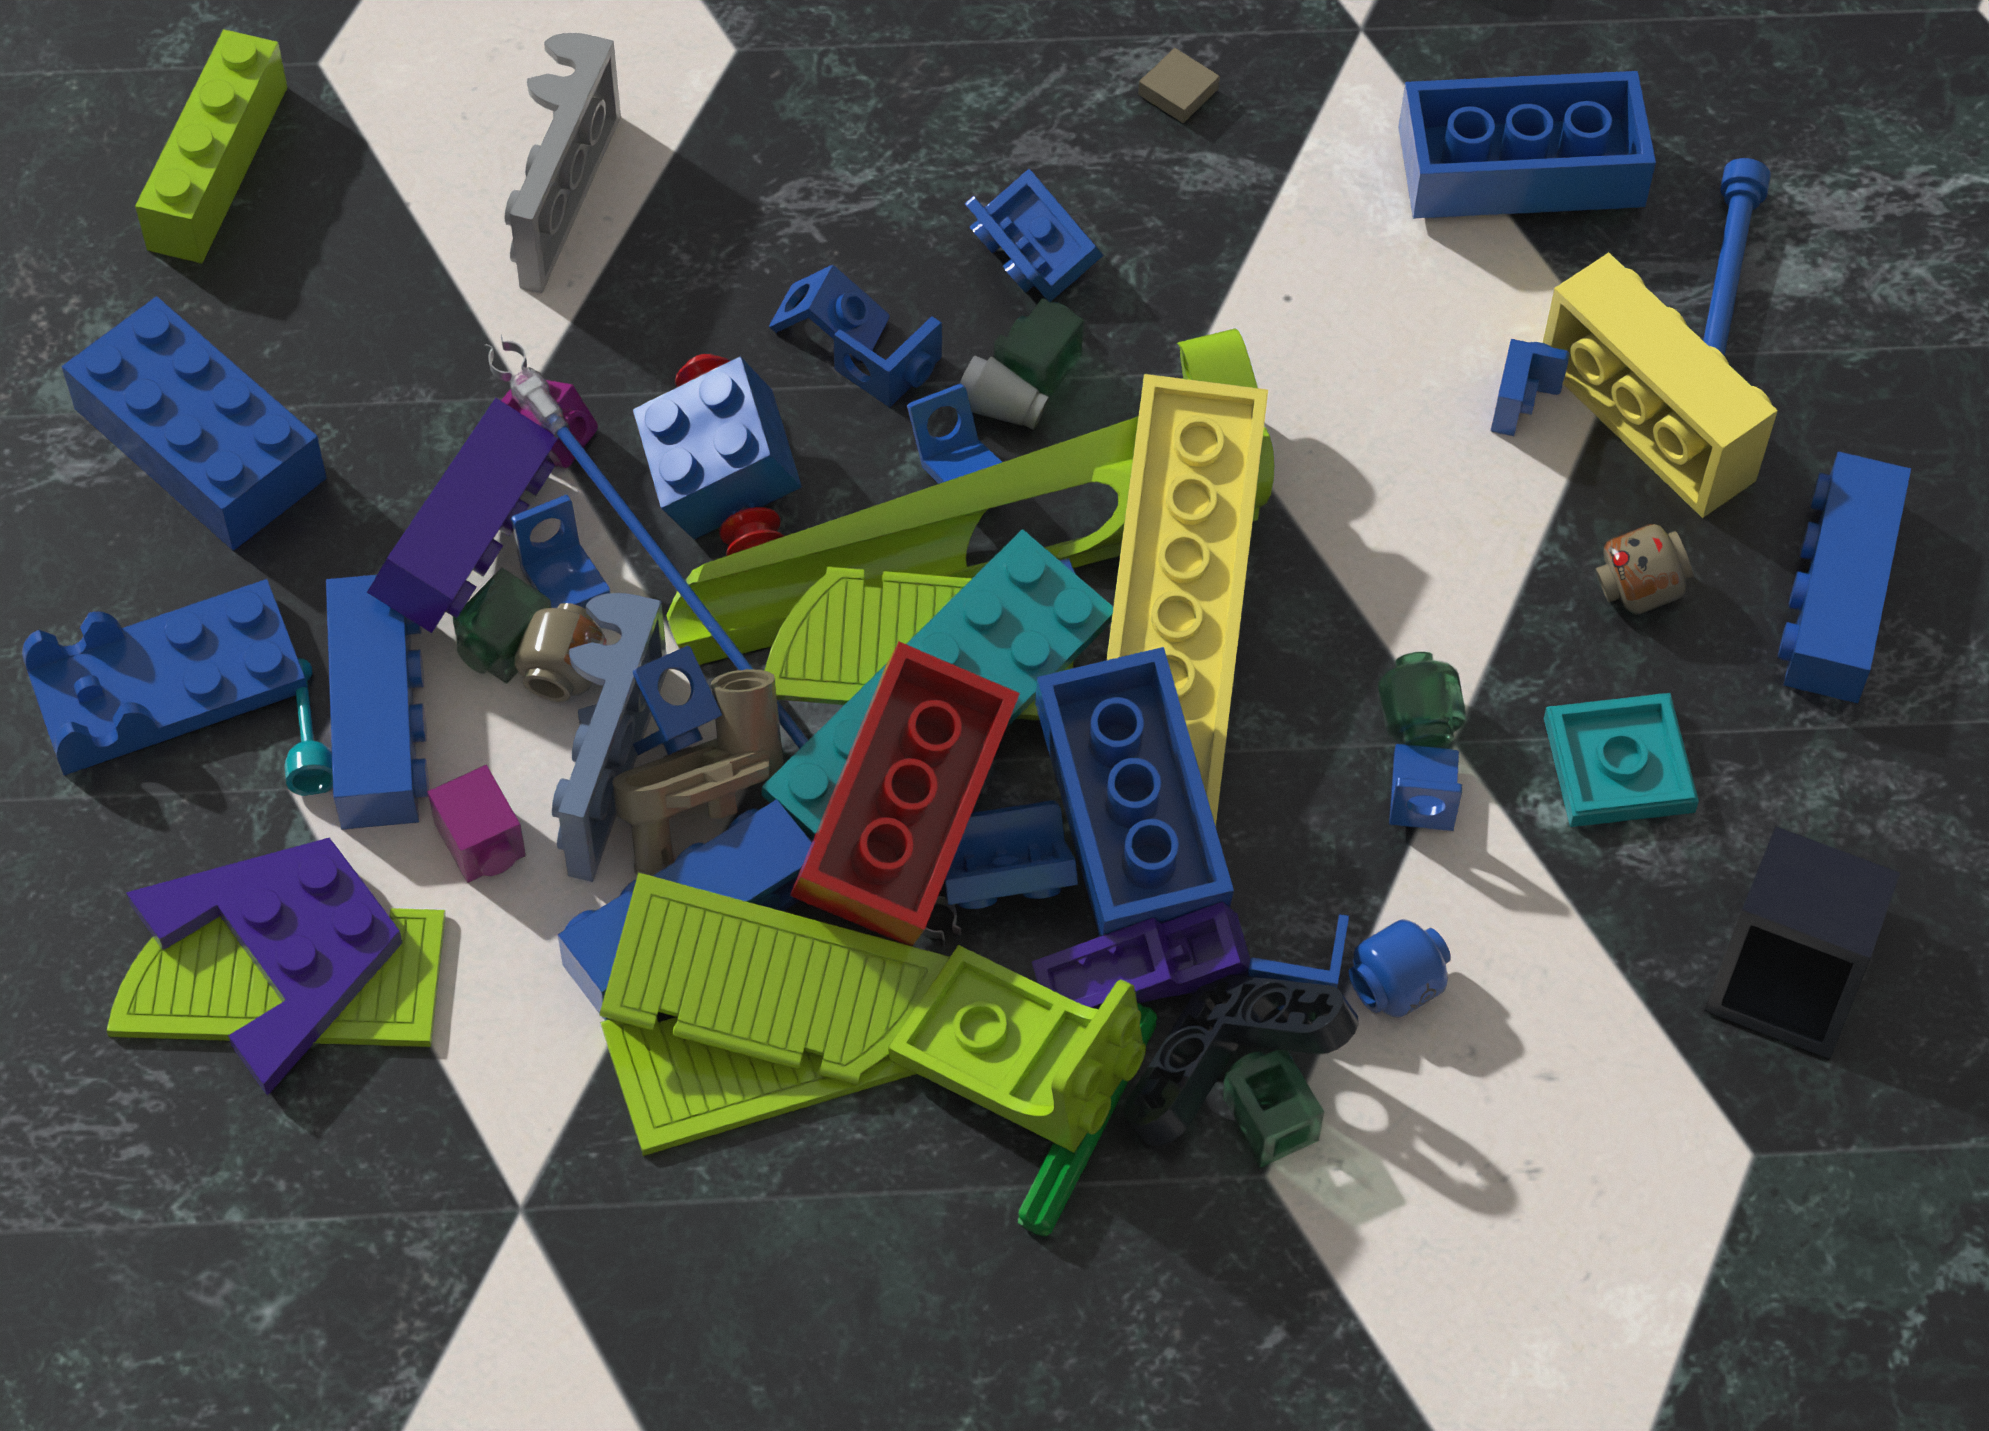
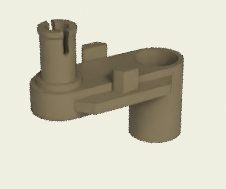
[613,669,784,876]

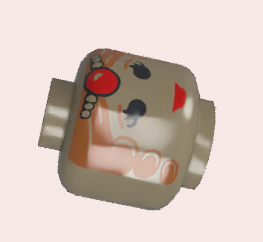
[1595,524,1694,615]
[514,603,607,702]

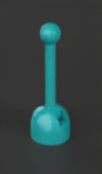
[284,658,333,796]

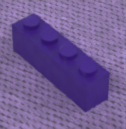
[367,397,558,633]

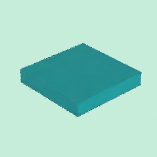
[1544,693,1699,827]

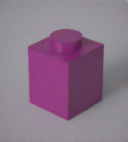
[427,764,526,883]

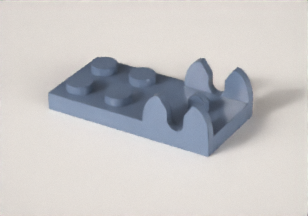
[552,593,668,882]

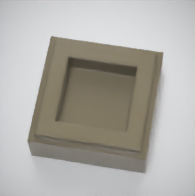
[1138,47,1220,123]

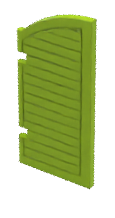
[764,567,1073,721]
[599,872,949,1085]
[107,908,446,1047]
[600,1017,917,1156]

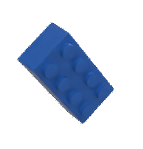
[1398,71,1656,219]
[61,296,327,551]
[1035,647,1234,937]

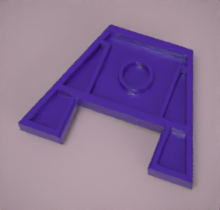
[126,837,403,1096]

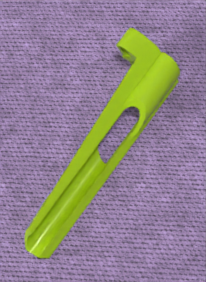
[666,328,1275,665]

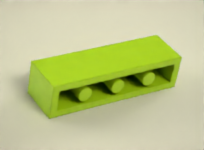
[135,29,287,263]

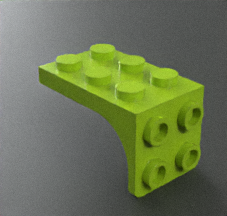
[888,945,1146,1152]

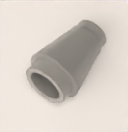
[959,355,1049,430]

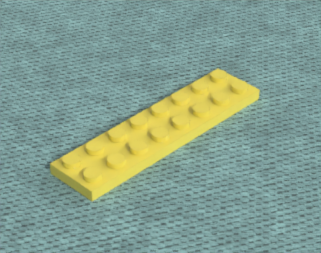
[1107,374,1268,826]

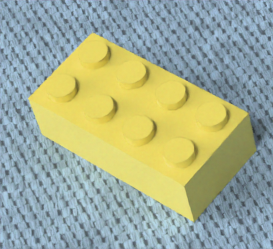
[1543,252,1778,518]

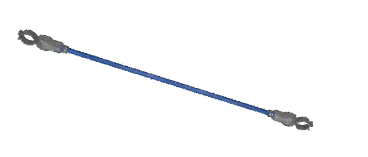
[485,335,961,946]

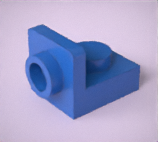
[1491,339,1570,436]

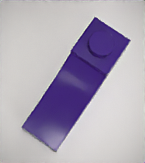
[1032,901,1250,1009]

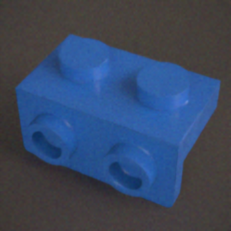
[965,169,1104,302]
[942,800,1078,909]

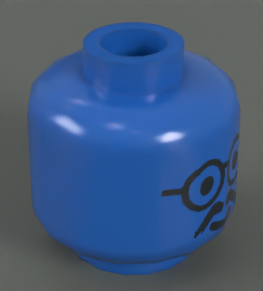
[1349,919,1451,1018]

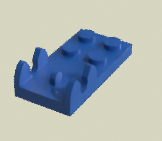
[22,579,309,775]

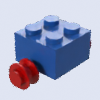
[633,354,802,556]

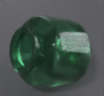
[1378,652,1466,748]

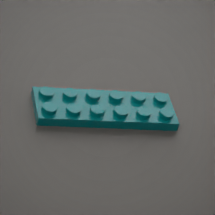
[761,529,1113,841]

